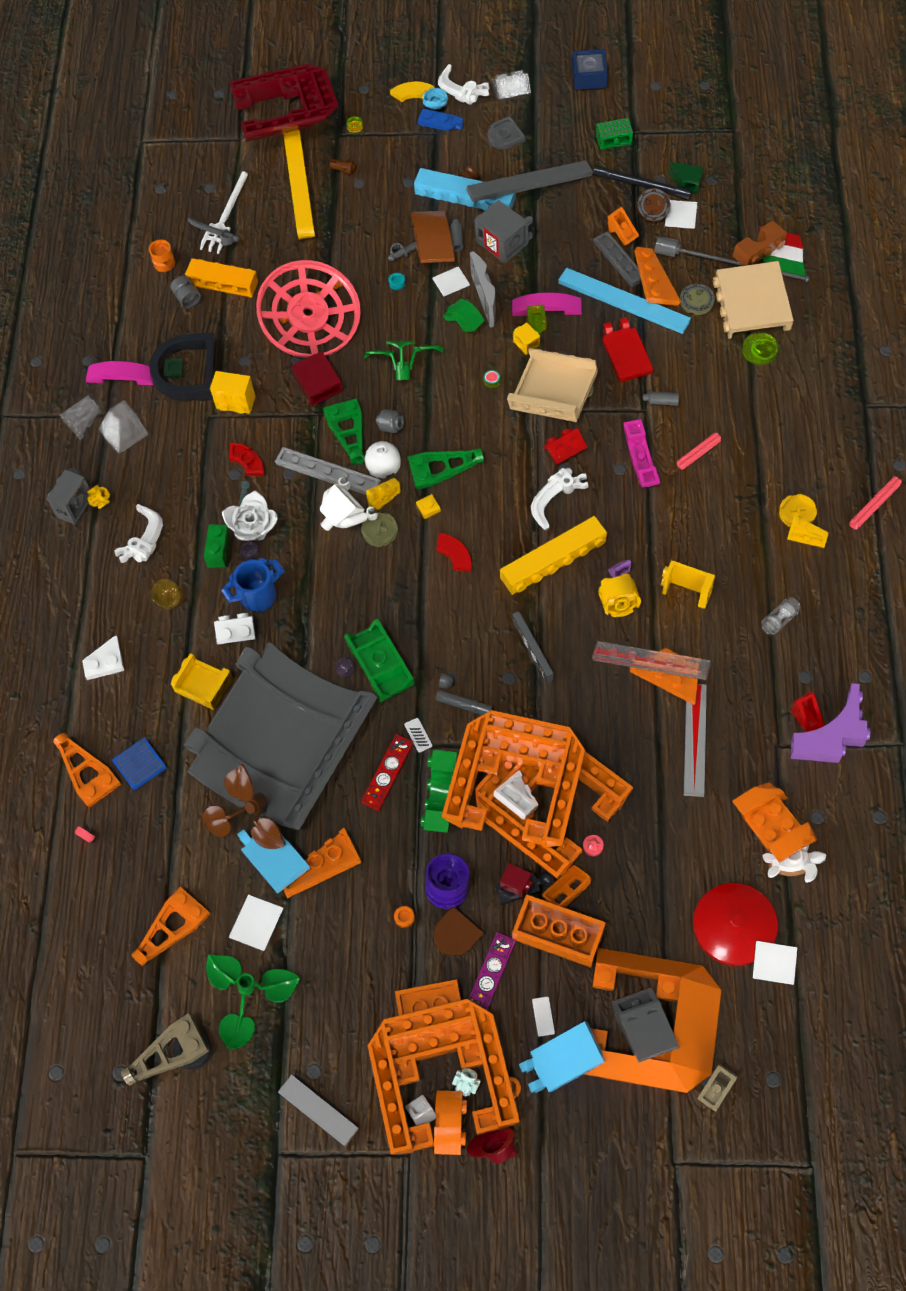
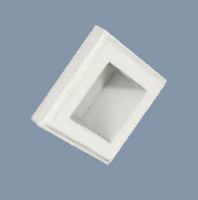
[405,1095,436,1126]

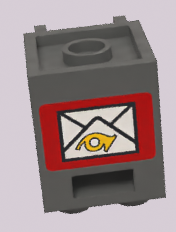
[475,200,533,263]

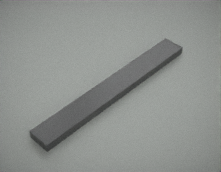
[466,160,593,202]

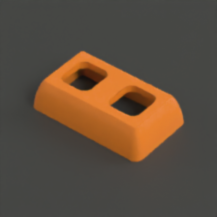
[542,865,591,908]

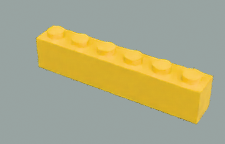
[500,516,607,595]

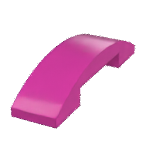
[512,293,582,316]
[86,361,153,385]
[623,419,660,488]

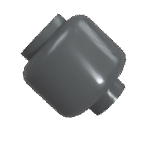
[376,409,404,433]

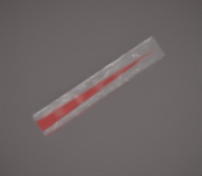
[592,641,711,680]

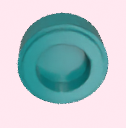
[388,273,406,290]

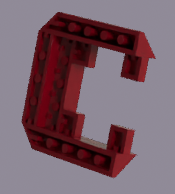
[229,64,338,142]

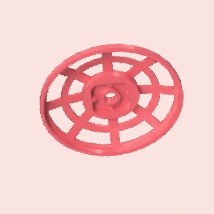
[256,260,360,358]

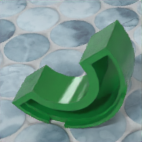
[421,750,458,833]

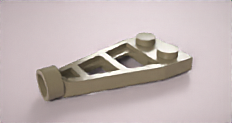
[121,1013,209,1086]

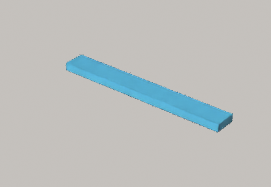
[559,268,691,334]

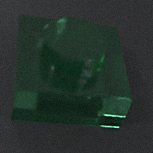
[164,359,184,378]

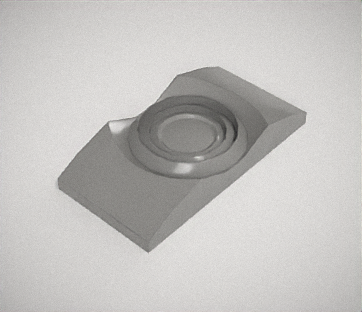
[470,252,496,327]

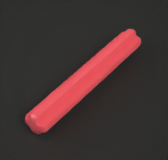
[849,476,902,530]

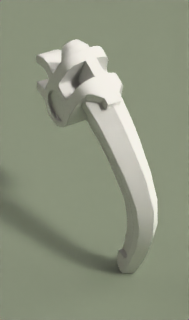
[438,64,489,105]
[531,468,588,531]
[115,504,163,563]

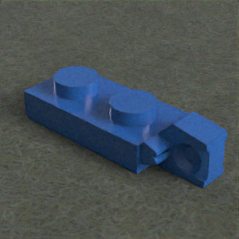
[418,109,464,131]

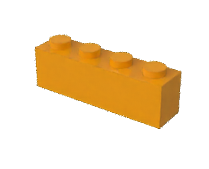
[185,259,258,298]

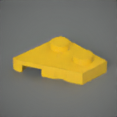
[366,478,401,513]
[787,515,828,548]

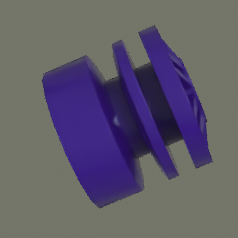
[425,854,469,909]

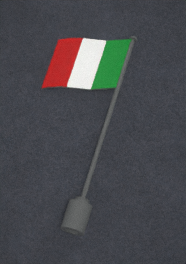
[654,226,810,282]

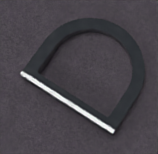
[149,332,214,400]

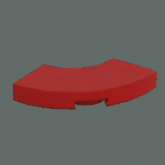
[229,443,265,476]
[437,533,472,572]

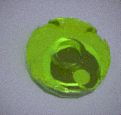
[743,333,778,365]

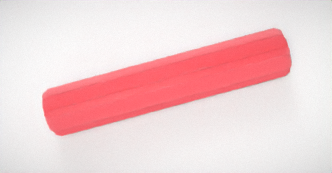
[677,433,721,470]

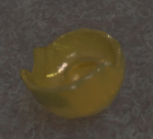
[151,579,182,609]

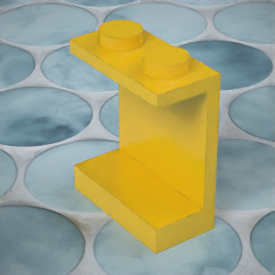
[661,560,715,609]

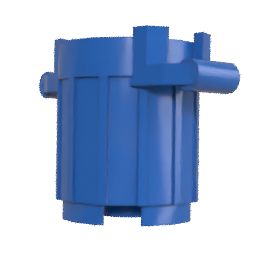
[221,558,285,613]

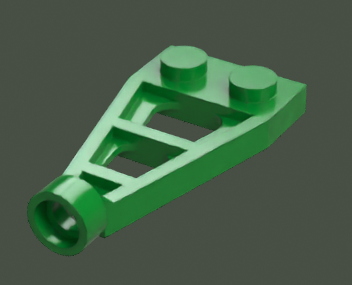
[323,398,365,465]
[408,448,484,490]

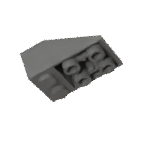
[612,988,679,1063]

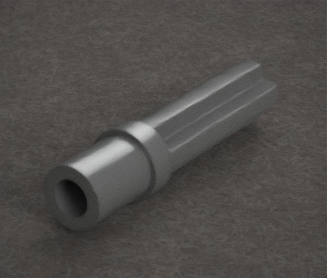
[435,691,493,715]

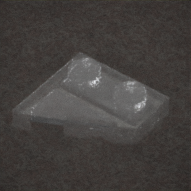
[60,396,100,440]

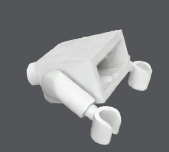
[320,477,378,531]

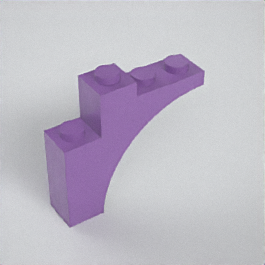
[791,683,870,763]

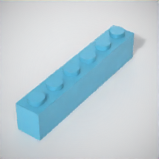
[414,168,516,210]

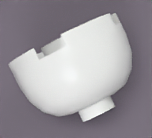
[365,441,401,478]

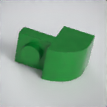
[443,299,485,332]

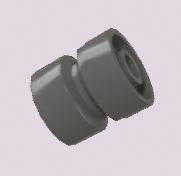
[170,275,201,308]

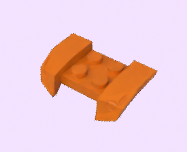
[732,783,818,863]

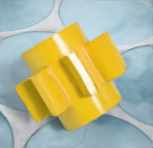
[87,485,110,509]

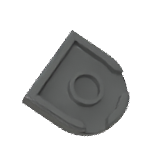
[487,116,526,149]

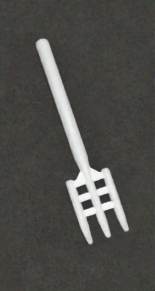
[200,171,248,254]

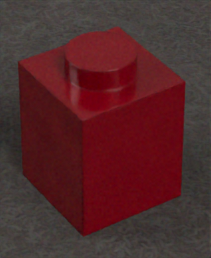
[500,863,533,897]

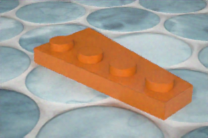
[283,828,361,898]

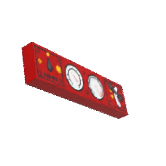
[361,734,414,811]

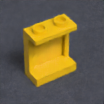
[171,653,233,710]

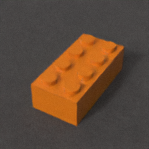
[512,894,606,968]

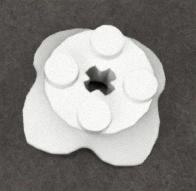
[222,491,278,541]

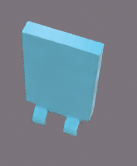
[237,817,310,894]
[519,1021,606,1093]

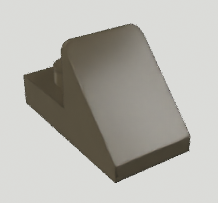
[697,1063,738,1112]

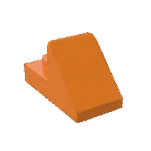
[608,206,639,246]

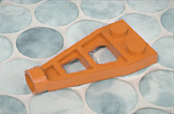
[53,733,121,808]
[131,887,210,966]

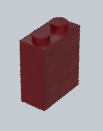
[291,351,343,406]

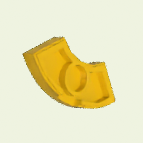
[390,82,435,102]

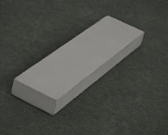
[278,1075,359,1147]

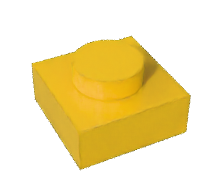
[416,494,441,519]

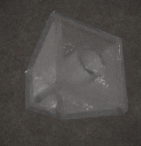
[99,400,148,454]

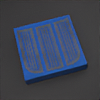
[112,737,167,791]

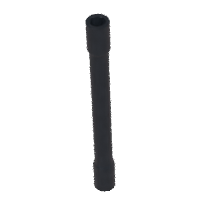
[593,165,692,200]

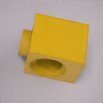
[513,323,540,355]

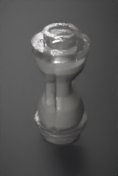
[761,597,801,635]

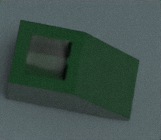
[669,162,703,194]

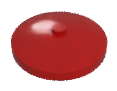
[693,883,778,966]

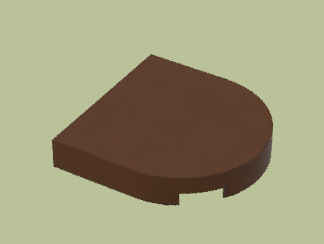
[434,908,484,956]

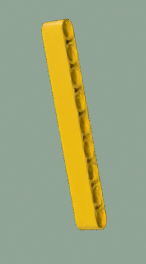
[284,130,315,240]

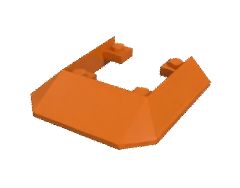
[442,710,585,847]
[475,752,633,878]
[583,948,721,1093]
[368,999,520,1155]

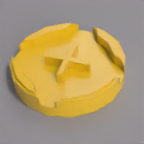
[779,494,817,527]

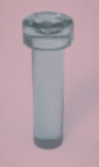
[238,481,250,506]

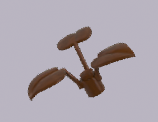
[202,764,286,849]

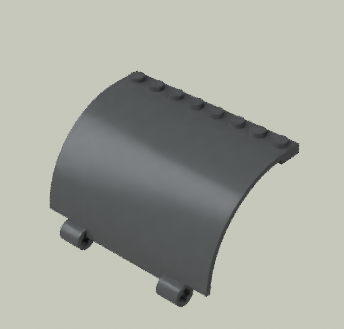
[184,643,377,830]

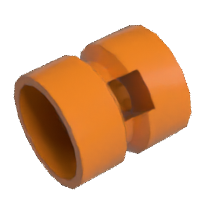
[149,240,175,272]

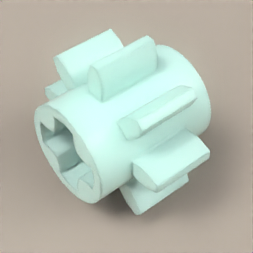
[452,1068,481,1096]

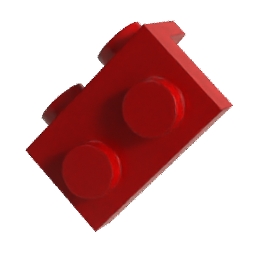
[543,427,587,465]

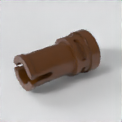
[330,158,355,175]

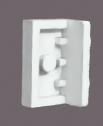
[214,613,256,644]

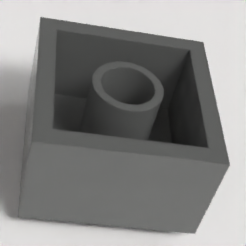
[47,470,90,524]

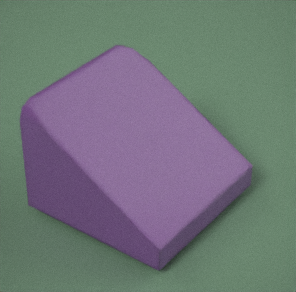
[608,560,631,578]

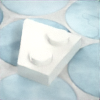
[82,636,125,680]
[493,770,538,820]

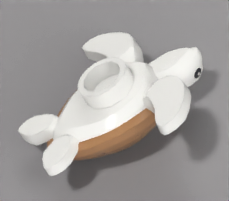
[763,845,826,883]

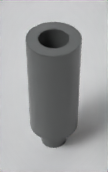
[450,219,463,252]
[643,391,679,406]

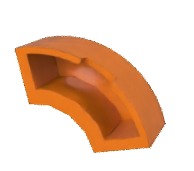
[434,1090,467,1155]

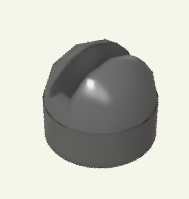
[439,673,453,689]

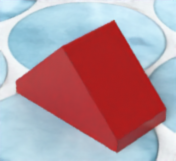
[791,691,825,732]

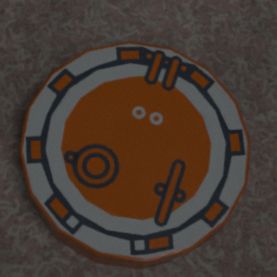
[636,188,671,223]

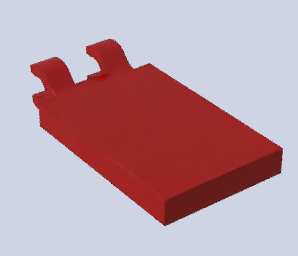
[602,317,654,383]

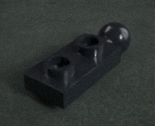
[495,871,555,906]

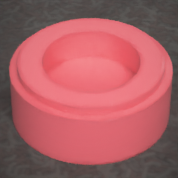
[75,826,95,843]

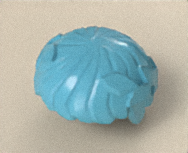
[423,88,448,110]

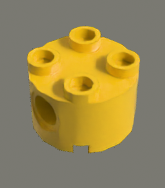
[598,573,641,617]

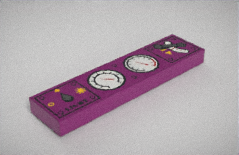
[468,932,516,1011]

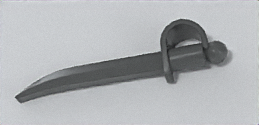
[188,218,239,246]
[388,241,416,261]

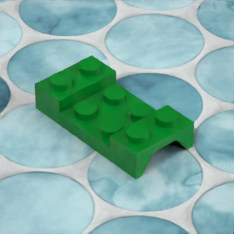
[344,618,414,703]

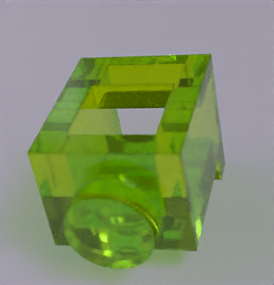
[527,305,546,334]

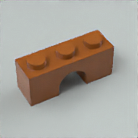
[733,220,787,266]

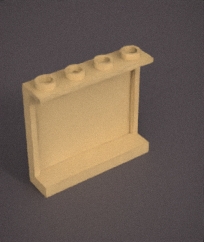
[713,261,794,339]
[507,348,598,422]

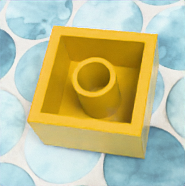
[210,371,256,414]

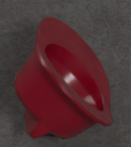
[467,1128,517,1164]

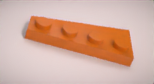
[634,247,681,306]

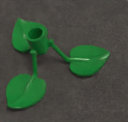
[364,340,444,380]
[206,954,300,1050]

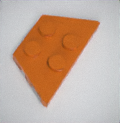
[630,648,699,705]

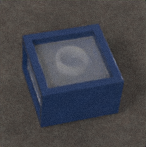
[572,49,607,90]

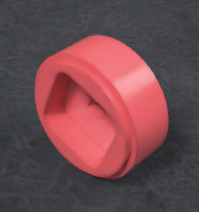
[583,835,604,857]

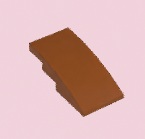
[411,211,455,263]

